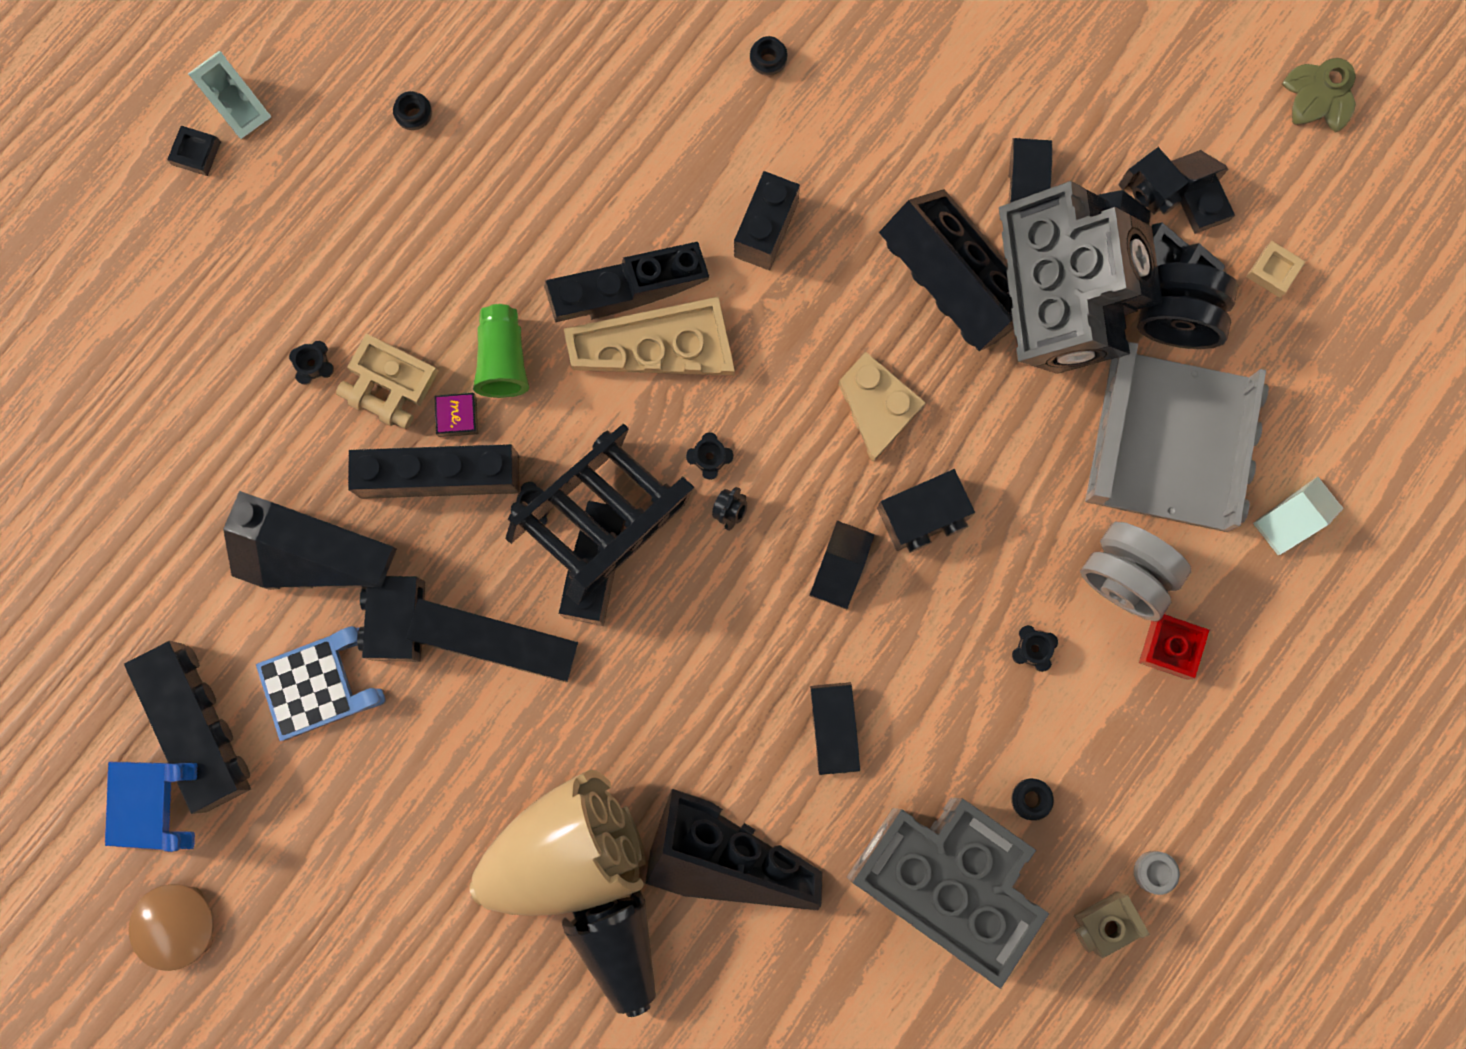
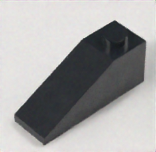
[558,501,625,626]

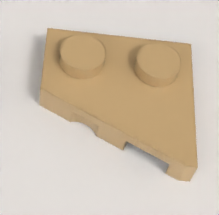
[839,352,925,461]

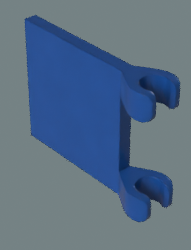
[105,762,197,852]

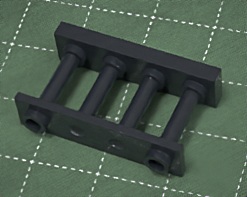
[505,423,694,605]

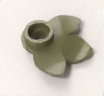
[1282,58,1356,132]

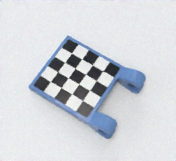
[256,626,385,741]

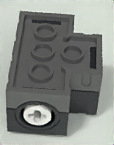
[999,181,1163,374]

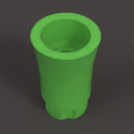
[473,304,530,398]

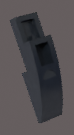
[544,241,709,323]

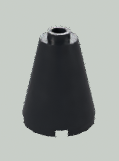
[562,890,656,1017]

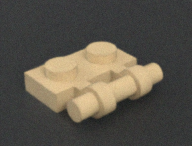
[336,334,438,429]

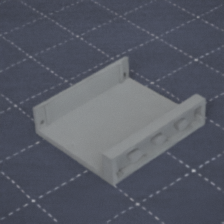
[1085,342,1269,532]

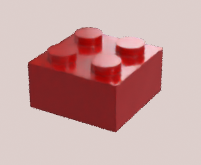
[1139,614,1210,680]

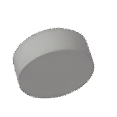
[1134,851,1180,895]

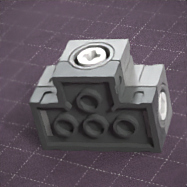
[847,798,1049,989]

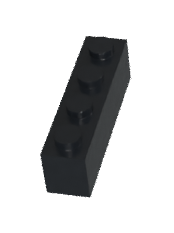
[348,444,520,499]
[124,641,251,814]

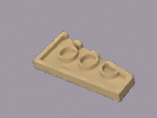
[564,297,735,376]

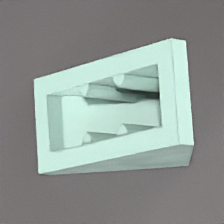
[188,51,271,139]
[1253,477,1344,555]

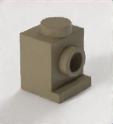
[1074,892,1150,958]

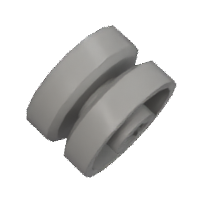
[1080,521,1191,621]

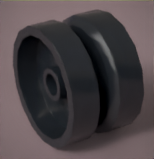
[1137,262,1239,349]

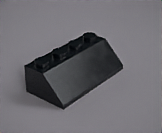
[879,189,1014,352]

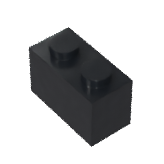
[734,171,800,271]
[877,469,975,553]
[357,576,425,662]

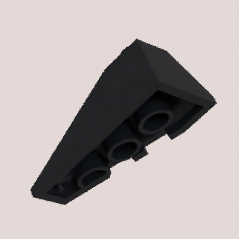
[223,491,397,590]
[645,789,823,910]

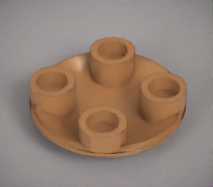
[129,884,213,971]

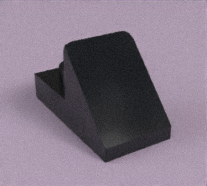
[1171,150,1235,234]

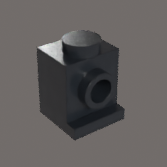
[1118,147,1189,215]

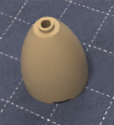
[470,770,646,916]

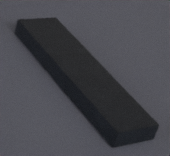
[406,598,578,683]

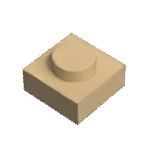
[1246,241,1306,298]

